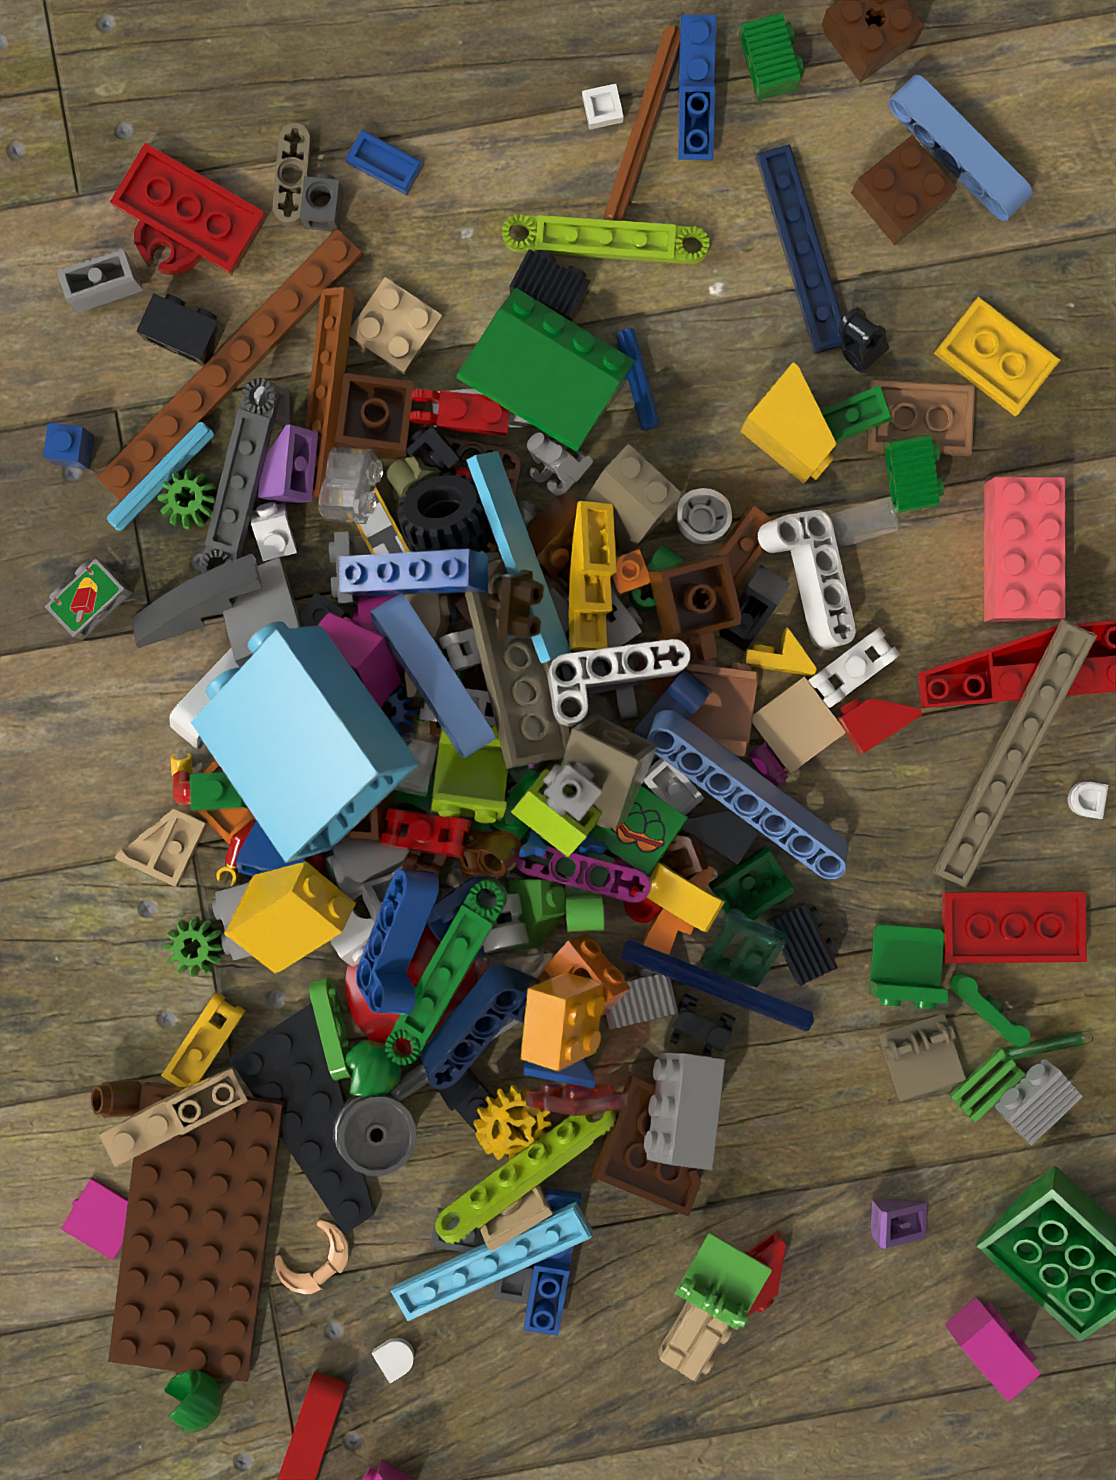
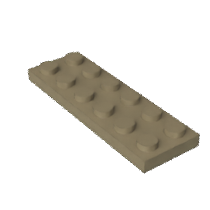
[465,552,570,769]

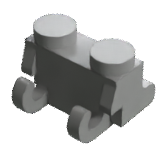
[527,432,593,495]

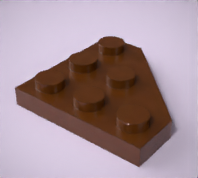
[591,1076,701,1216]

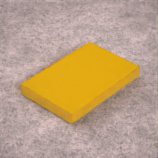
[934,296,1060,417]

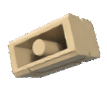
[658,1301,734,1381]

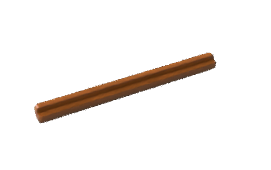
[604,25,680,221]

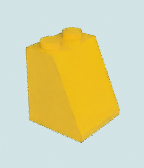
[740,362,836,484]
[224,862,356,973]

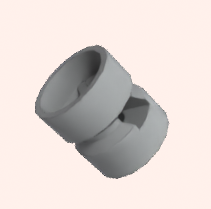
[481,893,529,953]

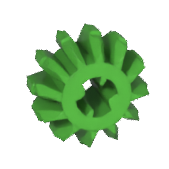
[158,469,217,530]
[163,916,223,977]

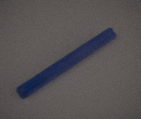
[621,940,814,1032]

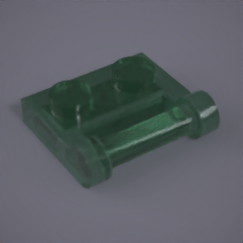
[700,909,787,988]

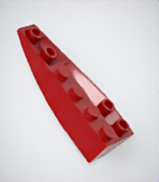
[918,620,1116,708]

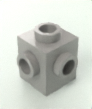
[543,761,602,821]

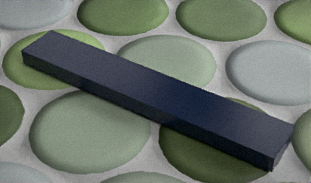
[756,144,843,354]

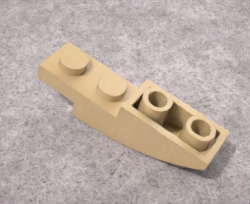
[99,1068,248,1167]

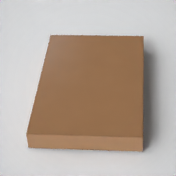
[866,380,975,457]

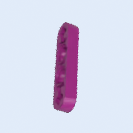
[515,843,652,902]

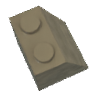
[584,443,682,554]
[561,714,659,829]

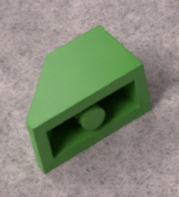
[509,877,566,951]

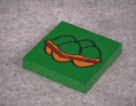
[590,786,689,875]

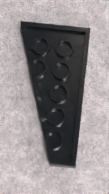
[229,1002,375,1234]

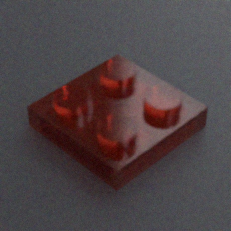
[526,1083,627,1116]

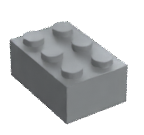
[644,1052,725,1170]

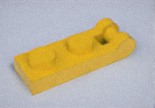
[161,992,246,1088]

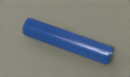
[617,328,659,431]

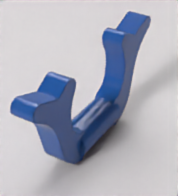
[519,828,606,857]

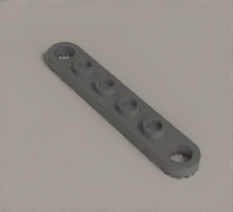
[200,378,280,574]

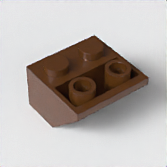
[526,493,618,595]

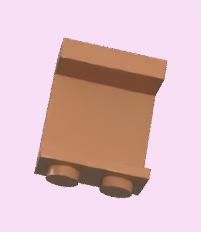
[686,658,759,758]

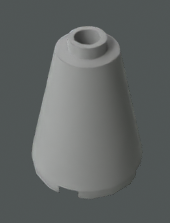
[322,827,410,900]

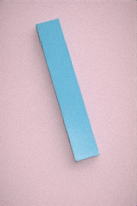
[467,451,572,663]
[391,1202,593,1321]

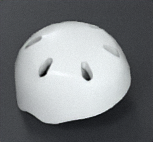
[677,488,732,544]

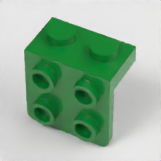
[869,924,948,1009]

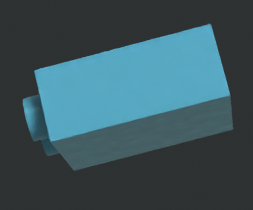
[191,621,420,862]

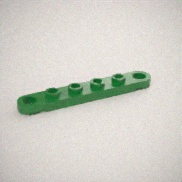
[385,878,507,1065]

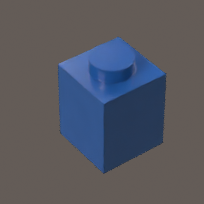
[43,422,94,469]

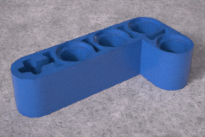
[356,869,439,1014]

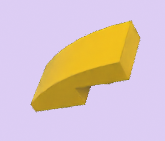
[642,863,725,932]

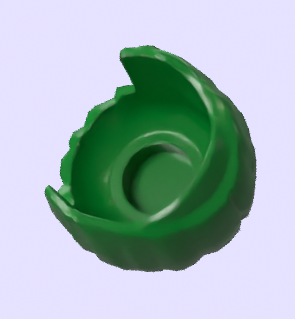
[345,1040,402,1097]
[164,1369,224,1433]

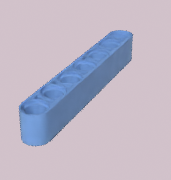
[647,710,849,879]

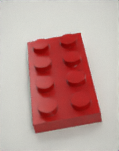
[942,891,1087,963]

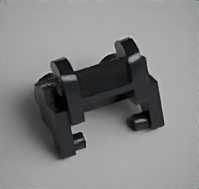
[669,993,736,1057]

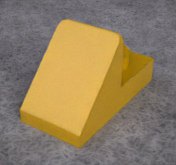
[742,627,816,676]

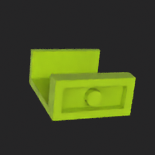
[431,725,508,823]

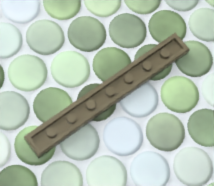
[933,619,1097,888]

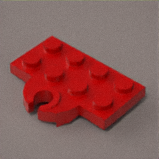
[110,143,267,275]

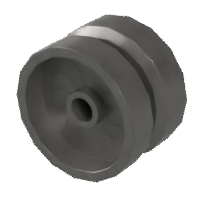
[333,1094,416,1176]

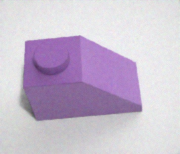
[258,425,318,504]

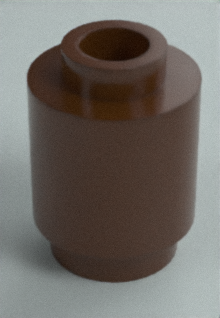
[91,1080,142,1118]

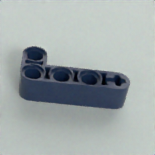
[632,668,713,764]
[421,965,541,1089]

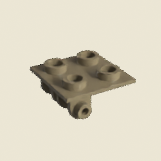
[877,1013,966,1102]

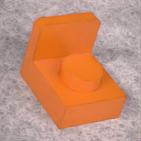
[610,549,650,594]

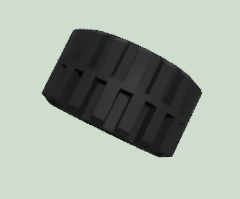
[397,473,493,552]

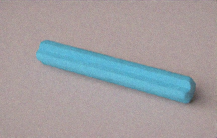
[107,422,214,531]

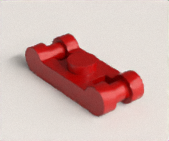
[380,808,471,858]

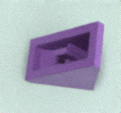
[871,1199,927,1249]

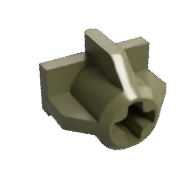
[387,456,440,508]

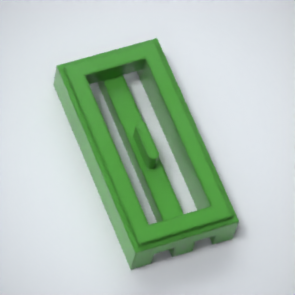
[949,1048,1026,1123]

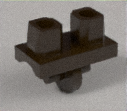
[486,569,544,641]

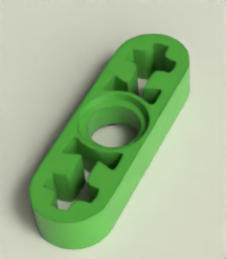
[309,977,353,1081]

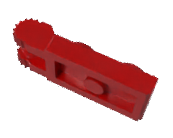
[409,389,509,436]

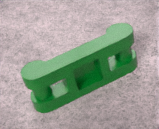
[949,973,1030,1047]

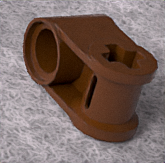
[460,829,522,878]

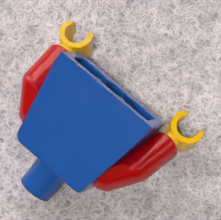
[216,820,324,886]

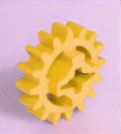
[473,1085,551,1160]

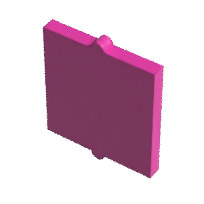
[61,1177,128,1260]

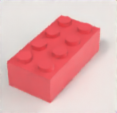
[984,477,1065,622]

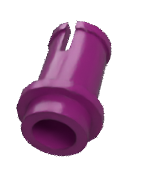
[748,742,789,786]

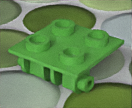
[675,1232,772,1330]

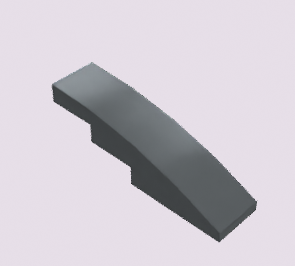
[132,554,262,648]

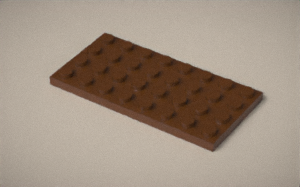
[108,1082,285,1382]

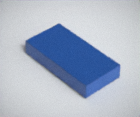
[345,129,423,196]

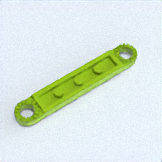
[502,214,710,264]
[435,1099,616,1244]

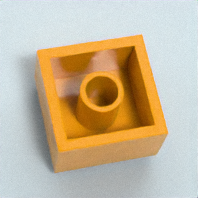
[521,973,605,1071]

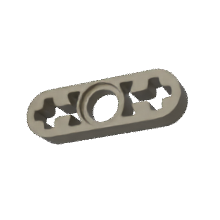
[273,123,312,228]

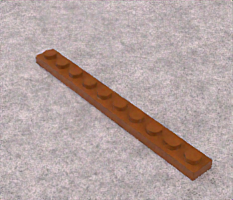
[96,229,363,501]

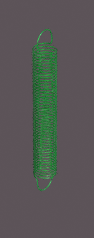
[996,1031,1093,1061]

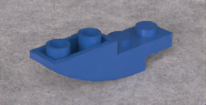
[678,15,716,161]
[523,1188,582,1336]

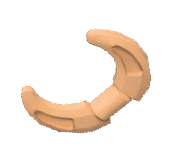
[275,1220,349,1294]

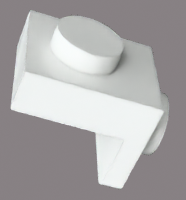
[251,502,297,561]

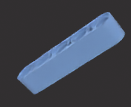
[888,74,1033,221]
[370,593,495,758]

